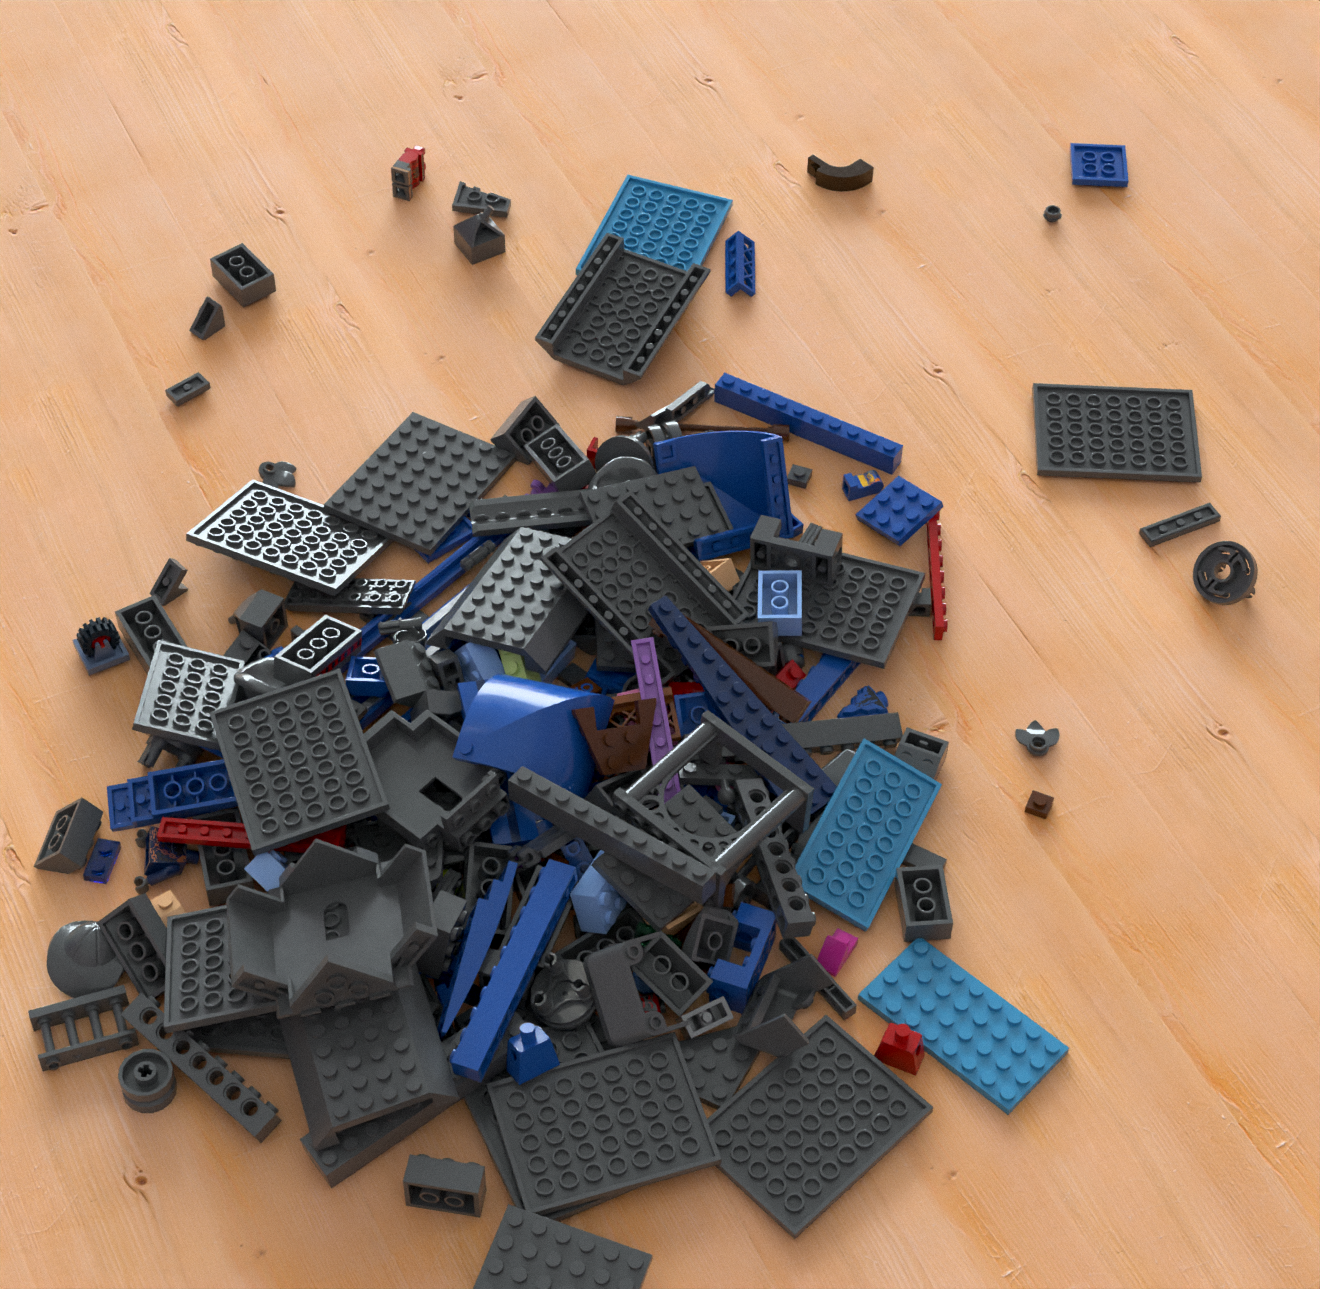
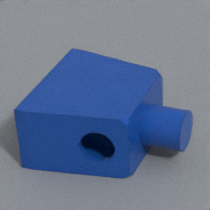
[507,1023,560,1085]

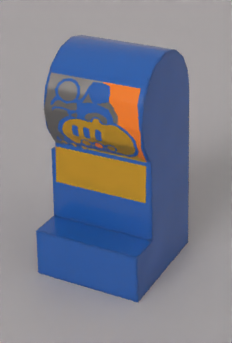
[842,470,884,501]

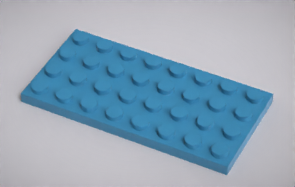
[795,738,942,932]
[858,938,1069,1115]

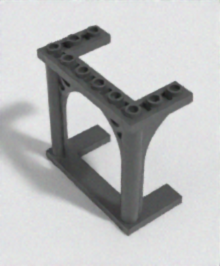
[612,710,814,909]

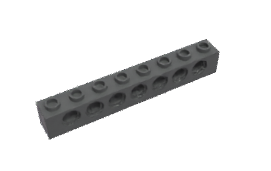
[733,778,816,938]
[121,993,282,1143]

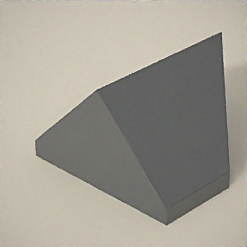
[189,296,225,340]

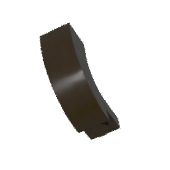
[807,155,874,192]

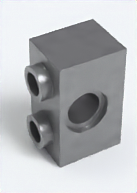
[675,996,734,1040]

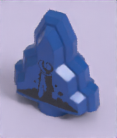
[837,685,888,718]

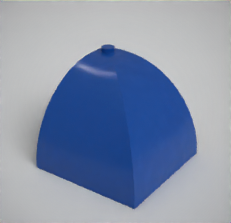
[653,431,794,561]
[452,674,615,799]

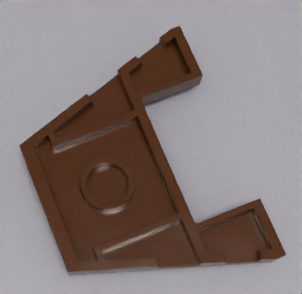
[572,698,657,775]

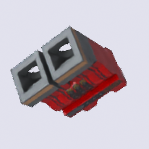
[391,146,426,201]

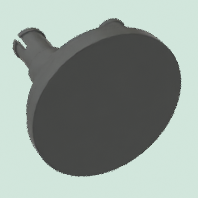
[595,431,657,473]
[137,733,204,768]
[530,952,597,1030]

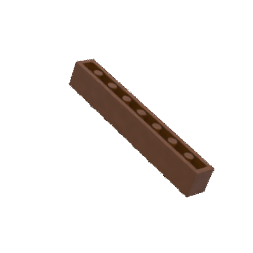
[648,613,812,724]

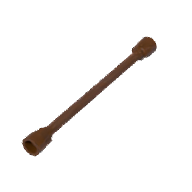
[616,416,790,441]

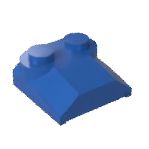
[345,656,390,698]
[674,691,720,738]

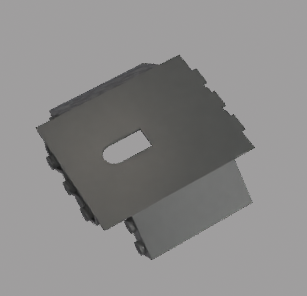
[226,839,438,1019]

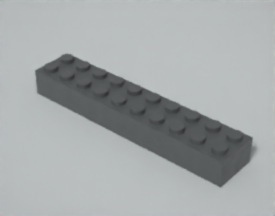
[300,1010,525,1188]

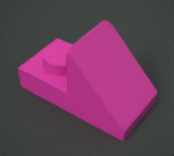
[817,928,858,977]

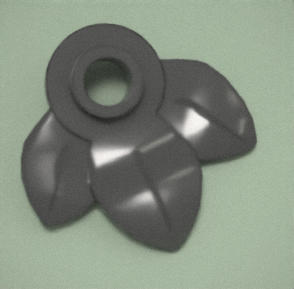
[258,461,296,488]
[1015,720,1060,756]

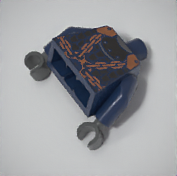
[134,826,199,895]

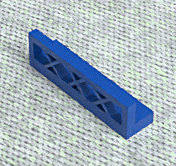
[725,231,755,297]

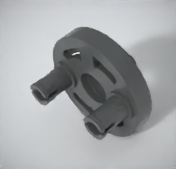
[1193,541,1258,605]

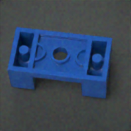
[706,902,777,1014]

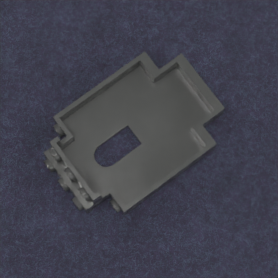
[364,709,510,852]

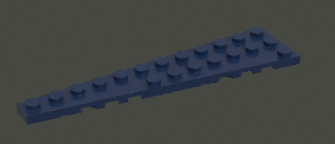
[648,596,837,829]

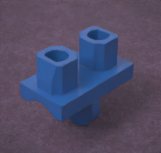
[561,837,594,881]

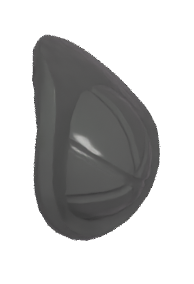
[588,456,657,490]
[233,657,289,699]
[47,920,125,998]

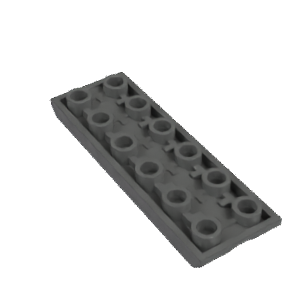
[469,489,591,537]
[285,578,416,615]

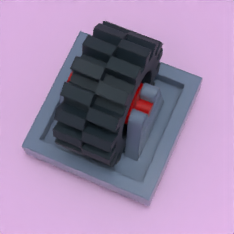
[72,617,130,675]

